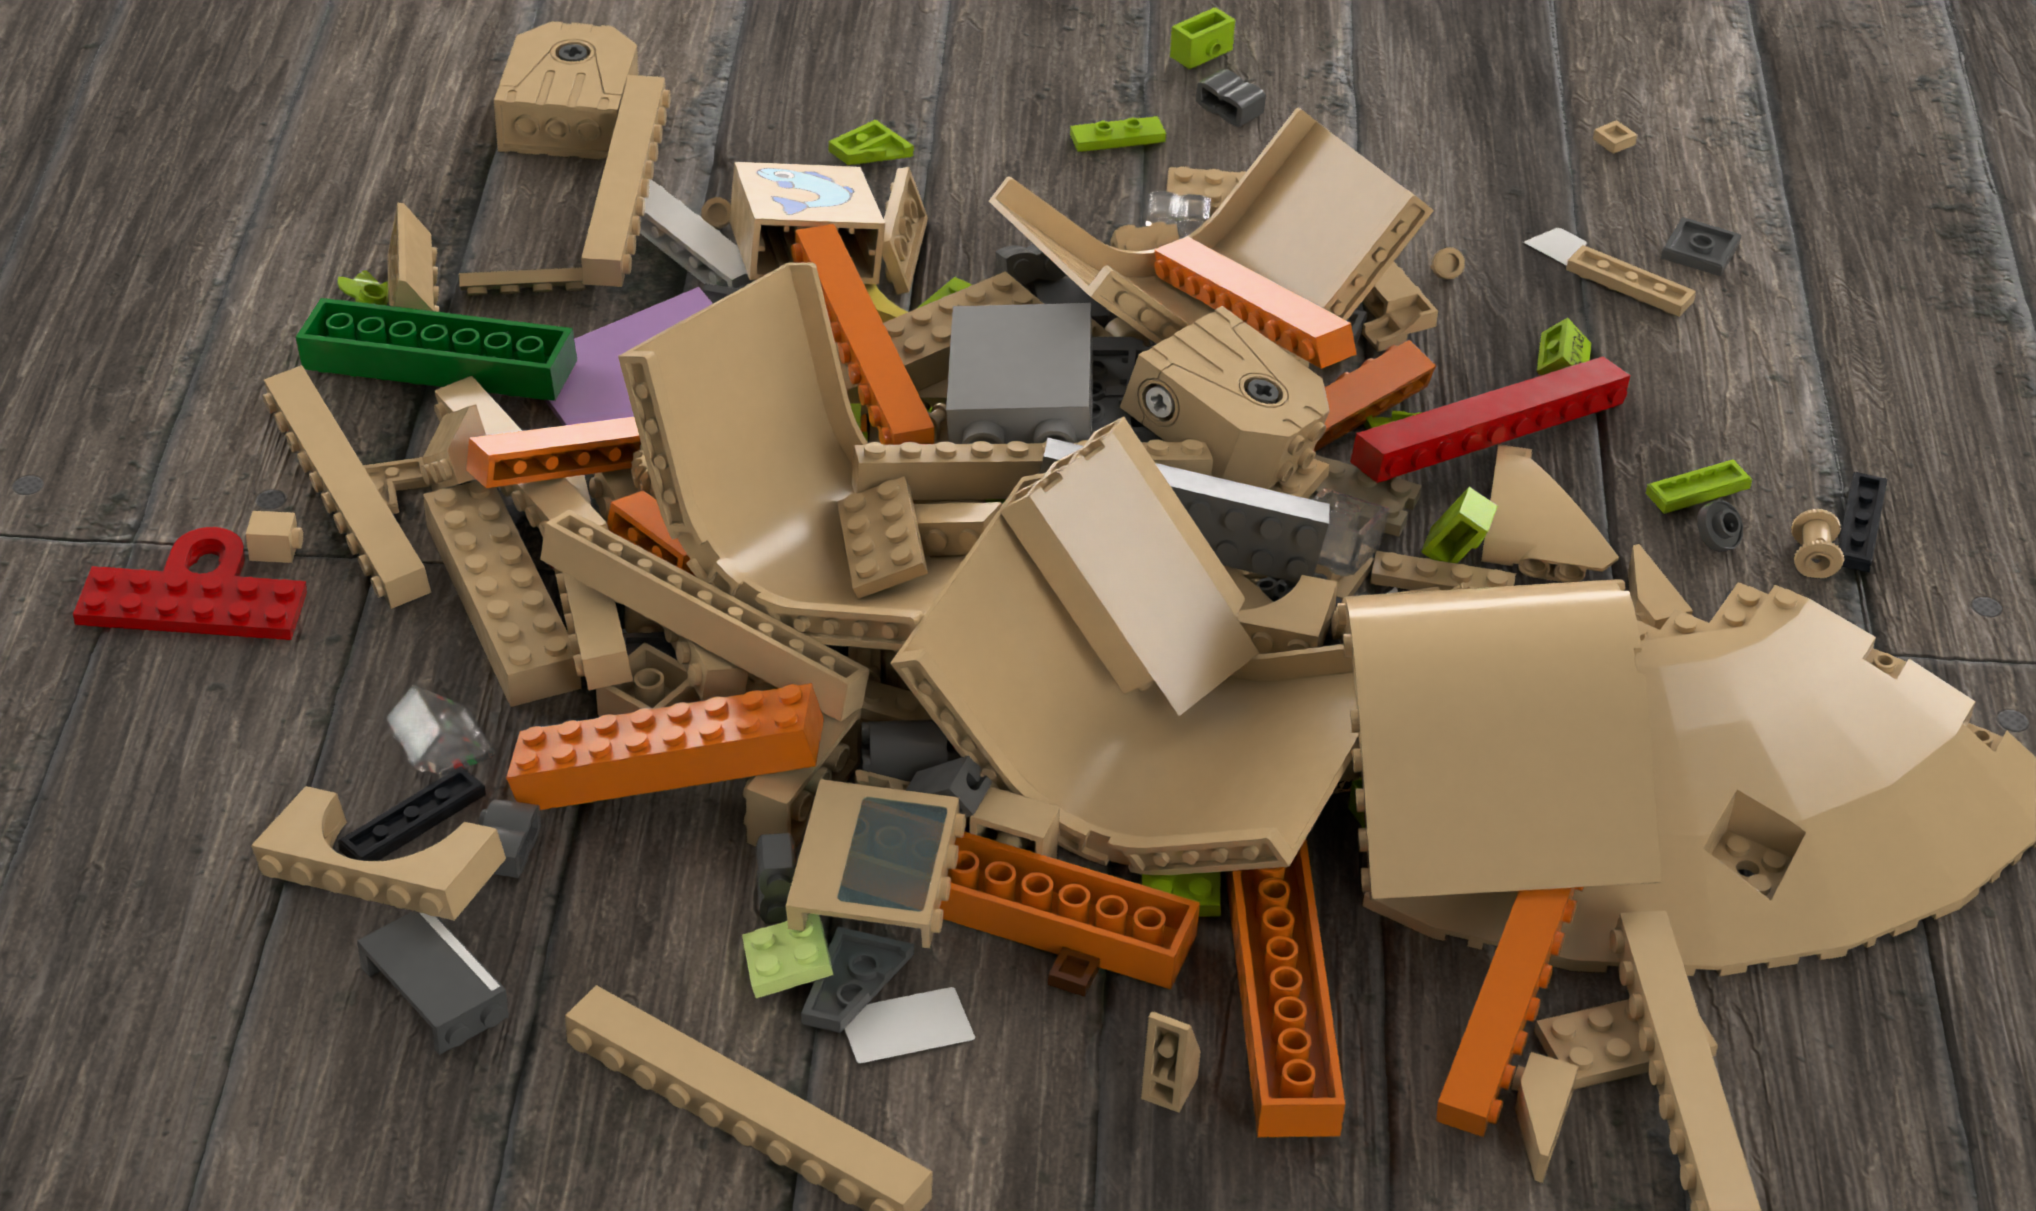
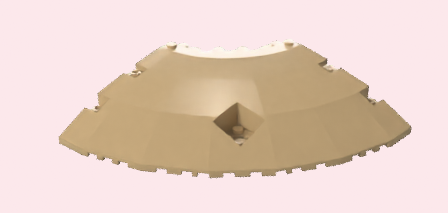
[1363,582,2036,976]

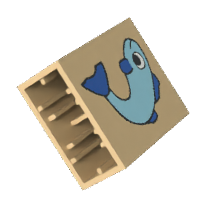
[729,162,885,284]

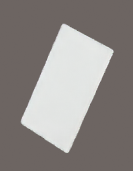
[845,987,975,1063]

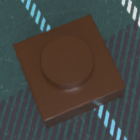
[1048,947,1100,997]

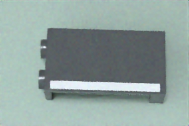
[357,911,509,1055]

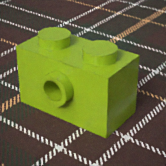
[1170,7,1235,69]
[1421,487,1498,564]

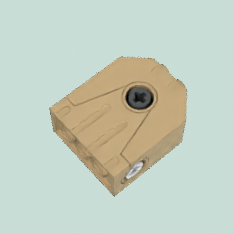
[494,21,638,159]
[1120,306,1330,489]

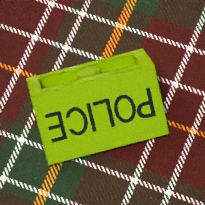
[1537,318,1591,376]

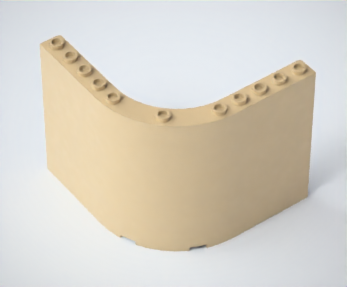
[989,108,1434,360]
[618,262,1003,651]
[891,473,1359,875]
[1331,579,1662,900]

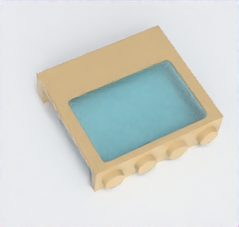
[786,779,966,948]

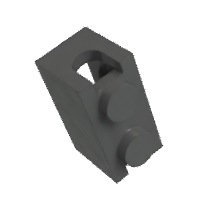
[897,755,992,825]

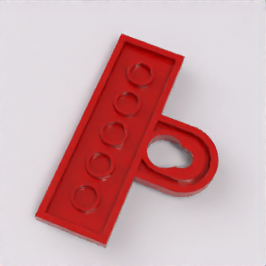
[73,527,307,640]

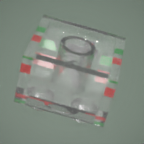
[386,685,496,776]

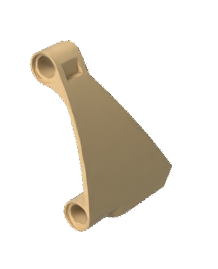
[1481,444,1619,582]

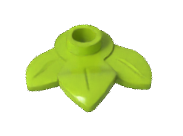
[338,270,388,306]

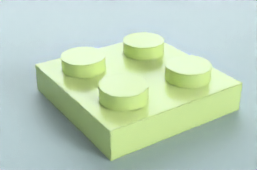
[742,914,834,999]

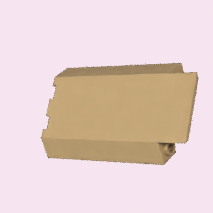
[1000,416,1260,716]

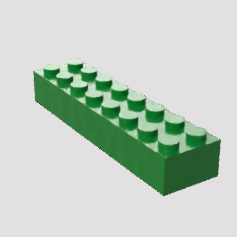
[295,298,577,401]

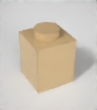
[246,511,303,563]

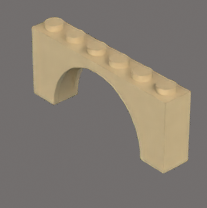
[1237,575,1337,654]
[251,786,506,920]

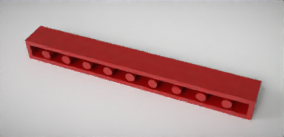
[1350,356,1631,483]

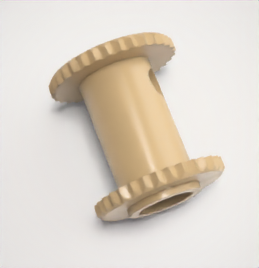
[1791,509,1844,578]

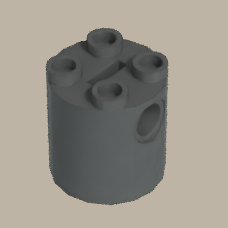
[861,719,962,782]

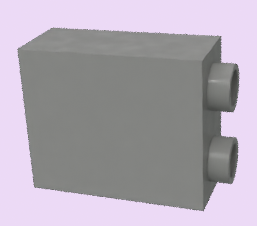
[946,303,1093,444]

